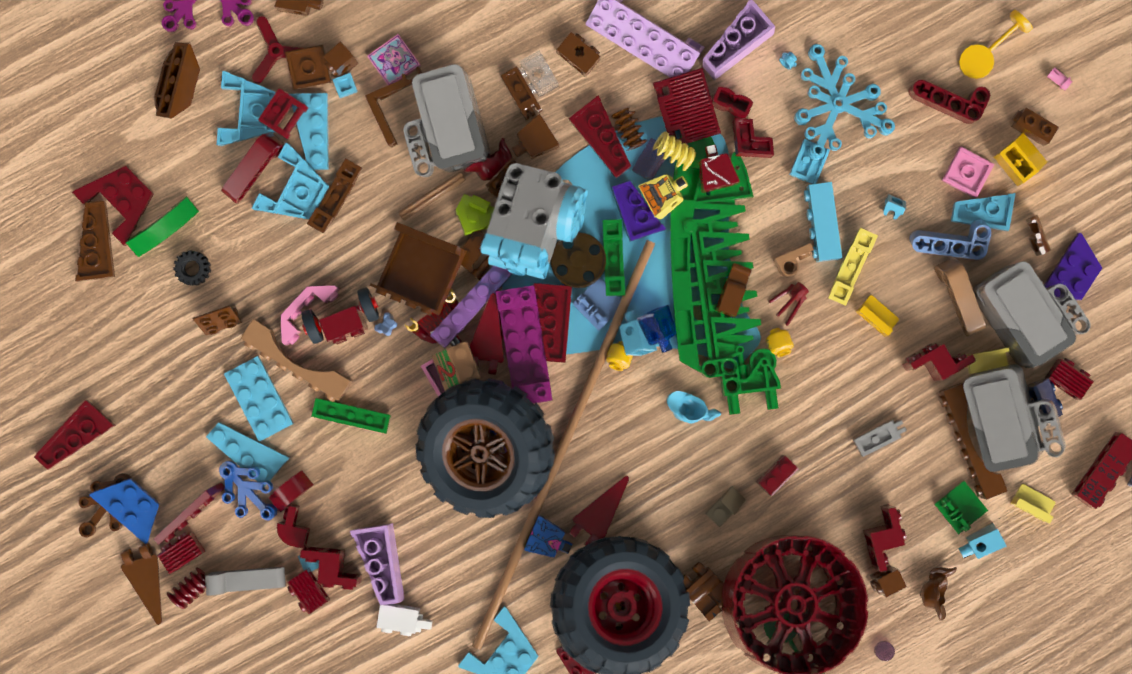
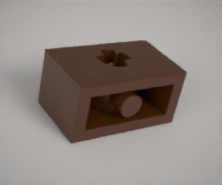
[556,32,601,78]
[323,41,358,76]

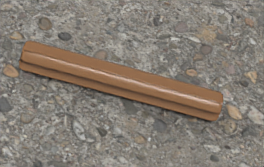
[398,172,465,220]

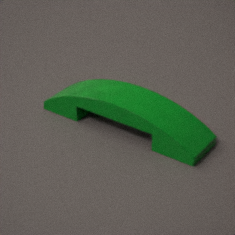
[125,196,199,257]
[603,219,625,296]

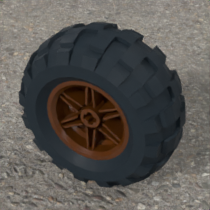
[415,378,555,518]

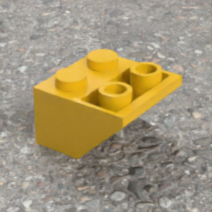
[993,133,1047,186]

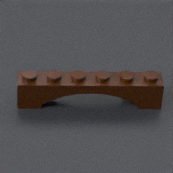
[939,383,1008,500]

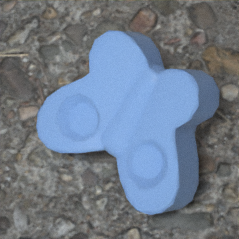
[374,312,398,336]

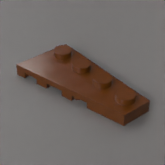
[75,201,115,282]

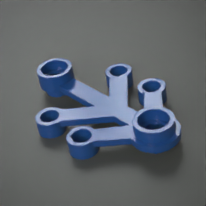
[219,461,277,521]

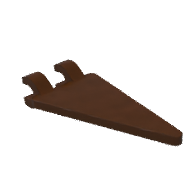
[120,543,162,625]

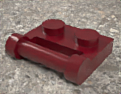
[258,88,309,140]

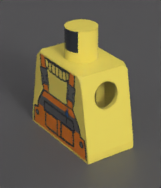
[639,174,688,220]

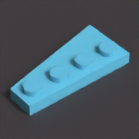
[289,93,329,170]
[206,422,290,487]

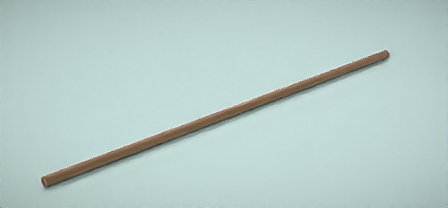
[472,240,655,650]

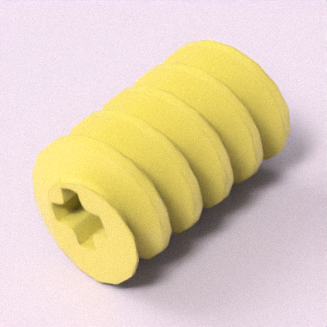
[653,132,696,171]

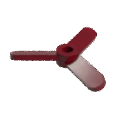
[252,16,307,84]

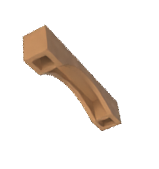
[241,319,353,402]

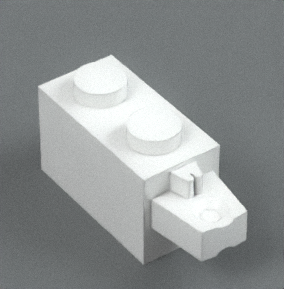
[376,604,433,636]

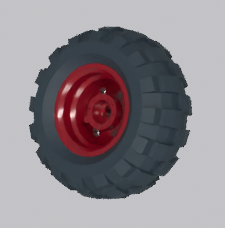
[550,536,691,674]

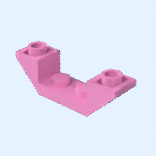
[281,286,340,345]

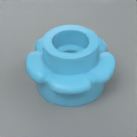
[779,52,797,70]

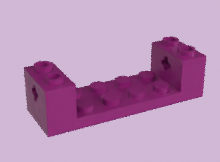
[495,285,553,404]

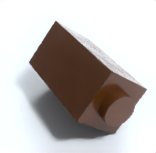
[1011,107,1059,146]

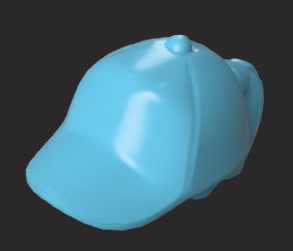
[666,391,721,424]

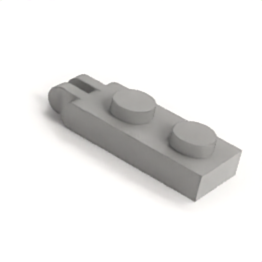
[853,420,907,457]

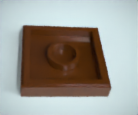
[285,45,332,90]

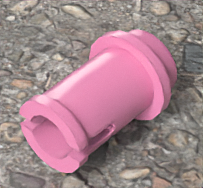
[1047,67,1073,90]

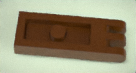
[500,66,542,120]

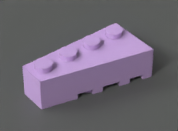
[703,0,775,81]
[350,523,404,606]

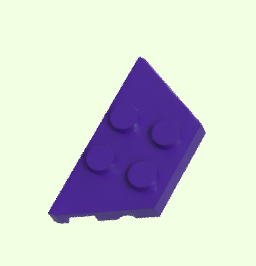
[1044,233,1102,300]

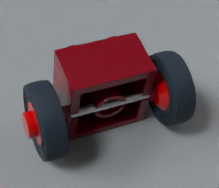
[301,287,379,345]

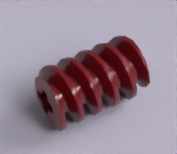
[166,567,206,609]

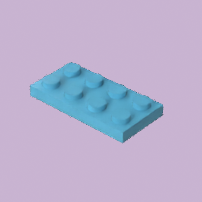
[224,356,294,442]

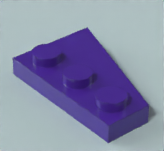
[611,181,666,242]

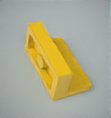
[856,295,899,337]

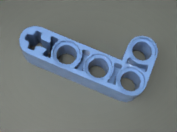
[909,219,991,260]

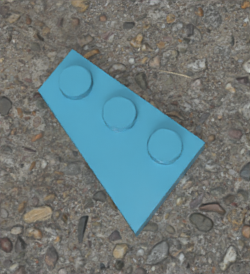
[951,193,1015,231]

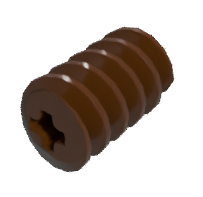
[611,108,647,151]

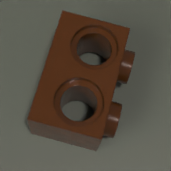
[870,565,907,598]

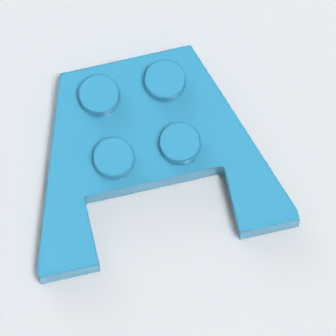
[216,71,276,146]
[252,143,329,219]
[458,606,539,674]

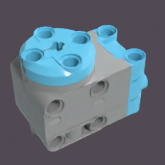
[481,163,588,279]

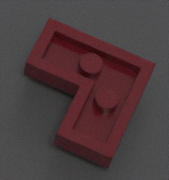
[732,118,774,158]

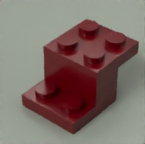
[902,343,976,381]
[863,504,907,572]
[300,546,362,590]

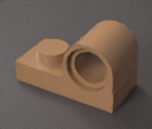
[773,243,814,277]

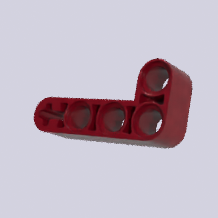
[909,80,991,124]
[221,132,285,204]

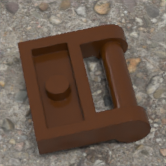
[461,230,490,280]

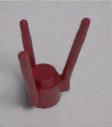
[769,282,809,326]

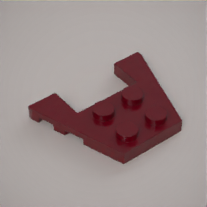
[72,166,154,246]

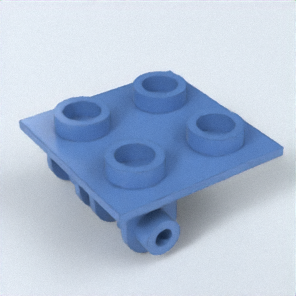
[572,278,621,331]

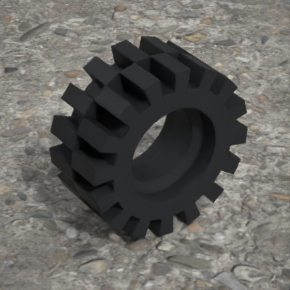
[173,250,211,286]

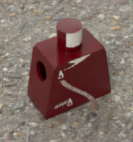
[699,145,740,193]

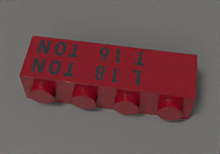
[1071,432,1132,509]

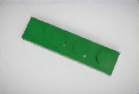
[311,398,391,434]

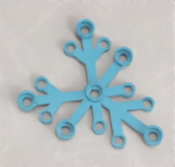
[794,44,895,160]

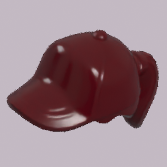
[464,138,512,181]

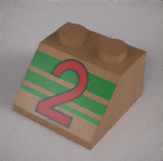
[432,341,482,391]

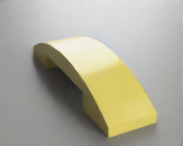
[828,228,878,306]

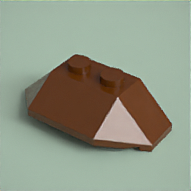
[154,42,200,119]

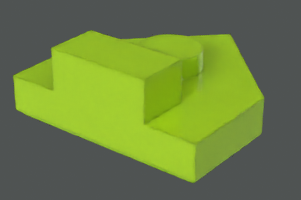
[455,194,495,236]

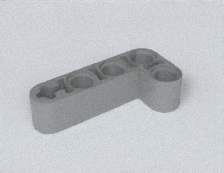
[205,567,286,595]

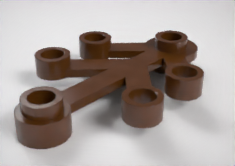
[79,473,132,538]

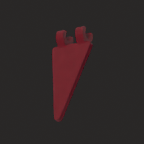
[470,293,504,375]
[569,476,629,546]

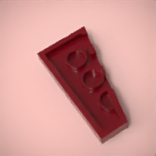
[569,95,631,178]
[34,400,116,470]

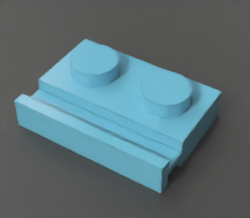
[789,139,830,184]

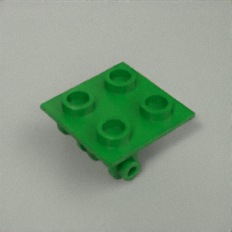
[934,481,988,535]

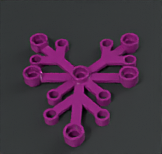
[162,0,254,32]

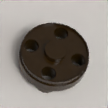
[551,232,606,288]

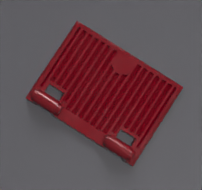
[653,68,721,144]

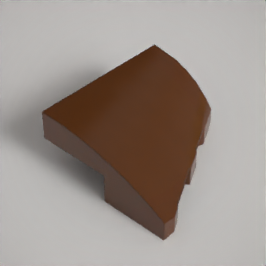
[1026,214,1051,256]

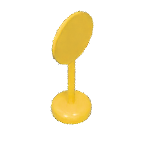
[959,10,1032,79]

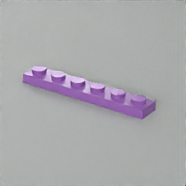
[431,266,513,348]

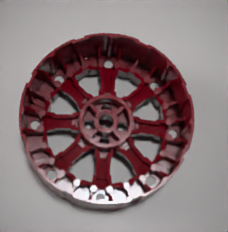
[721,535,869,674]

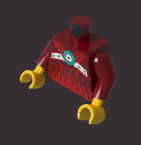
[404,289,462,347]

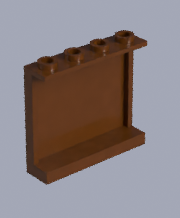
[369,222,467,316]

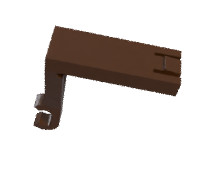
[365,66,422,148]

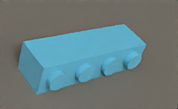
[804,182,842,262]

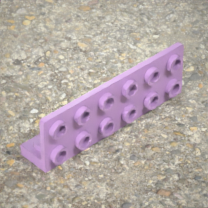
[586,0,705,77]

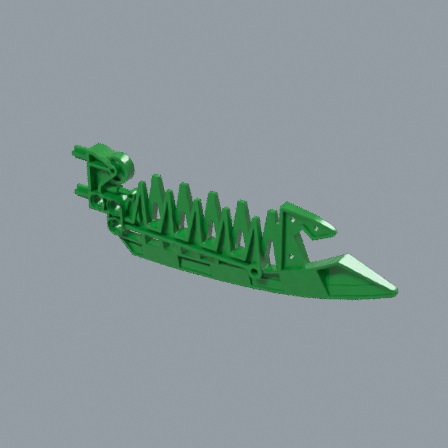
[670,135,781,415]

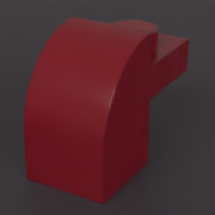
[269,470,314,513]
[277,504,310,549]

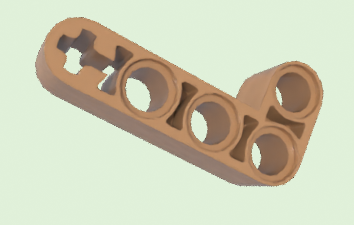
[934,258,986,336]

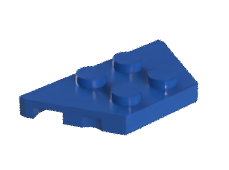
[89,478,160,544]

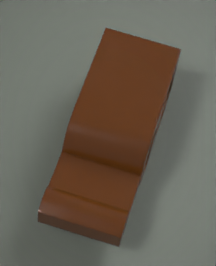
[715,263,752,317]

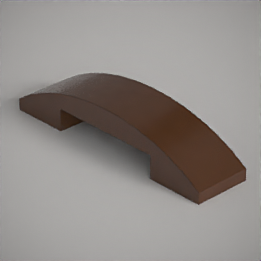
[307,158,362,234]

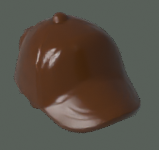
[920,567,957,621]

